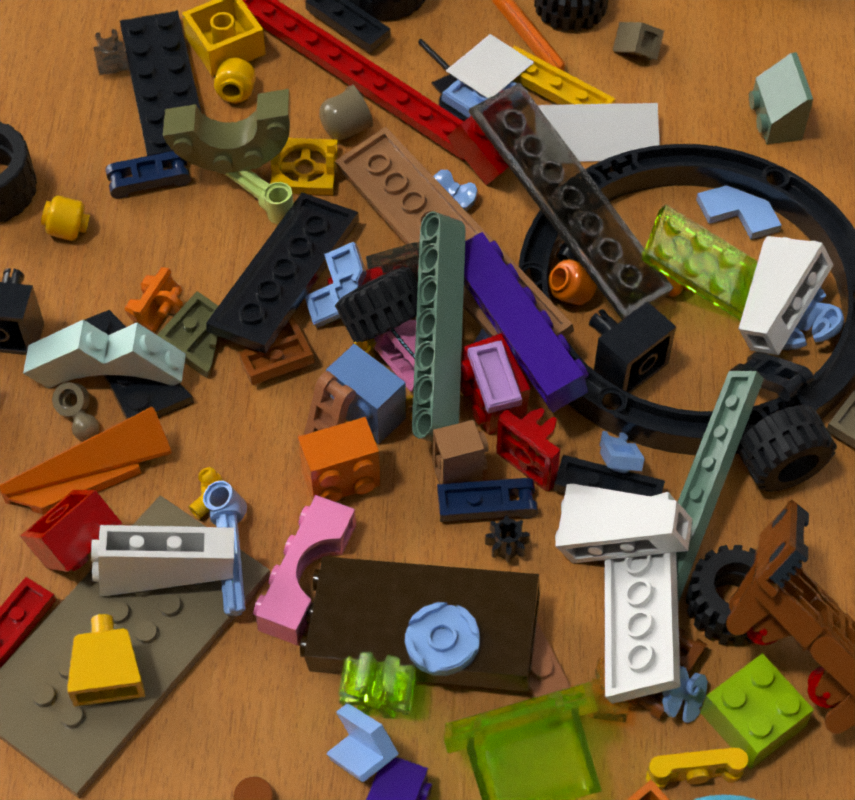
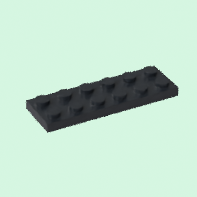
[119,10,201,156]
[206,192,359,354]

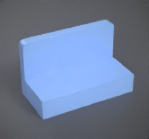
[327,703,399,782]

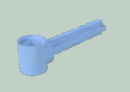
[203,481,247,616]

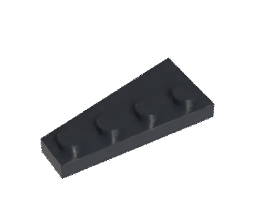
[85,310,194,420]

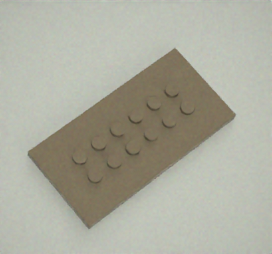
[0,495,270,798]

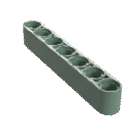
[412,211,466,442]

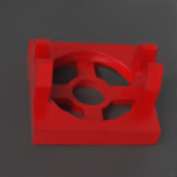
[496,408,561,492]

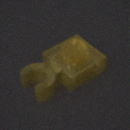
[588,658,628,723]

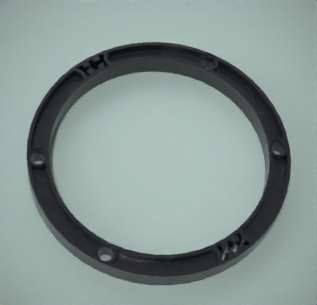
[518,144,855,455]

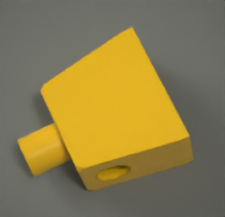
[67,614,145,707]

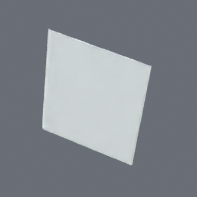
[446,34,534,100]

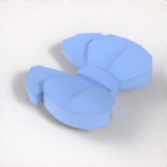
[433,170,478,211]
[662,666,707,723]

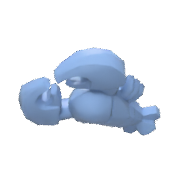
[782,287,844,351]

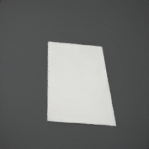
[538,103,659,162]

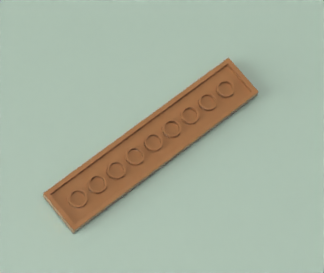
[335,127,574,369]

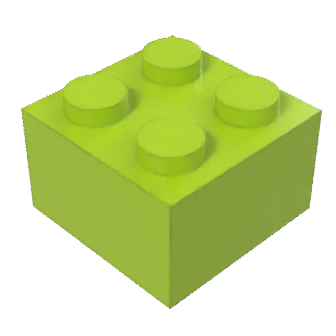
[700,653,814,770]

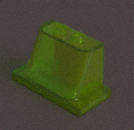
[443,682,602,800]

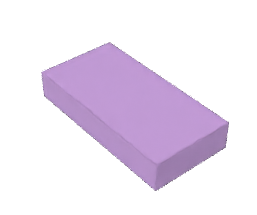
[467,341,522,414]

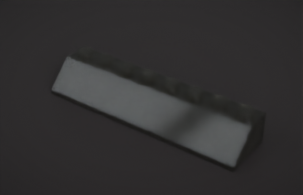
[468,83,673,320]

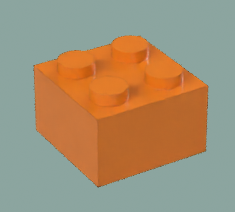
[298,417,380,502]

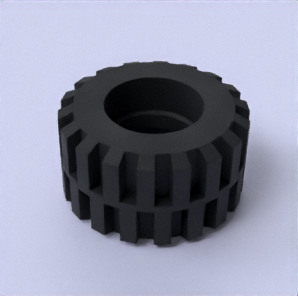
[534,0,608,32]
[335,267,418,342]
[737,405,837,492]
[686,545,756,646]

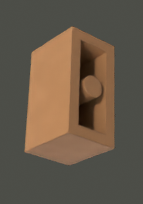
[433,420,489,484]

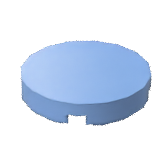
[404,602,480,676]

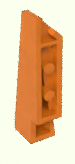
[0,407,172,515]

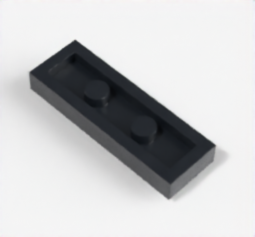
[305,0,391,53]
[554,455,665,497]

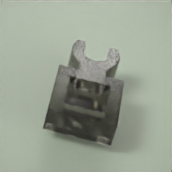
[93,29,129,75]

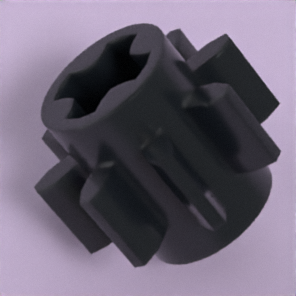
[485,515,530,563]

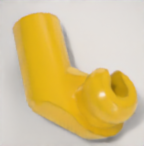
[188,467,223,519]

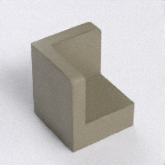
[613,22,664,60]

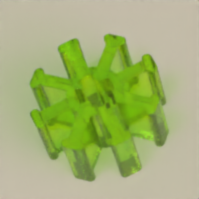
[338,652,417,719]

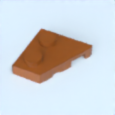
[239,315,315,385]

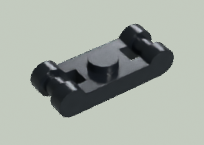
[730,351,815,402]

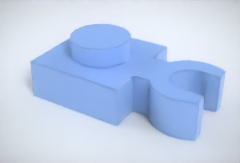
[599,431,645,473]

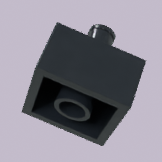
[0,268,44,355]
[589,301,676,393]

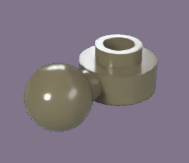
[52,382,99,441]

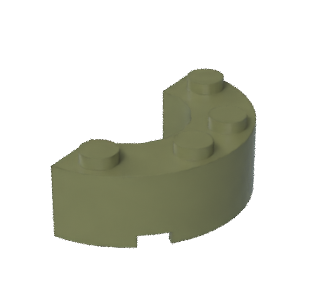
[163,89,291,174]

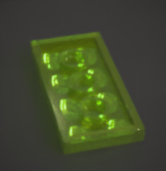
[641,205,758,321]

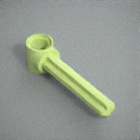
[225,170,294,224]

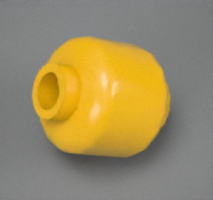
[214,58,256,104]
[40,196,90,241]

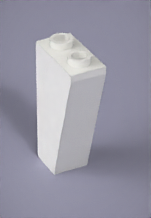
[738,236,833,355]
[555,484,693,563]
[91,525,234,596]

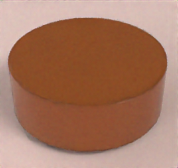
[234,776,273,800]

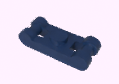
[105,151,191,199]

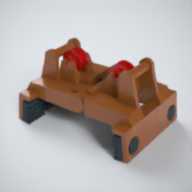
[726,499,855,734]

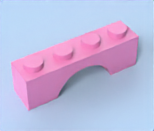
[253,495,356,645]

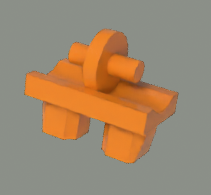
[125,267,184,333]

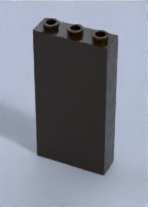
[300,556,541,691]

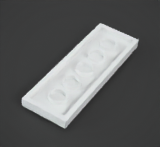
[605,492,680,704]

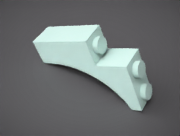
[23,320,186,389]

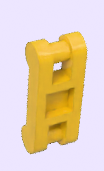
[645,747,748,790]

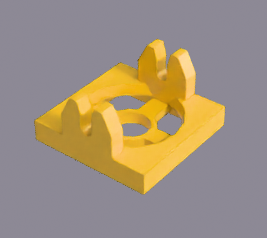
[270,138,338,195]

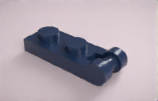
[437,478,538,522]

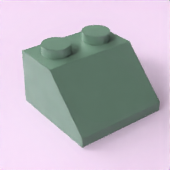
[749,52,813,144]

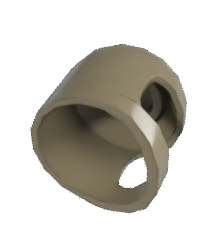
[319,84,373,140]

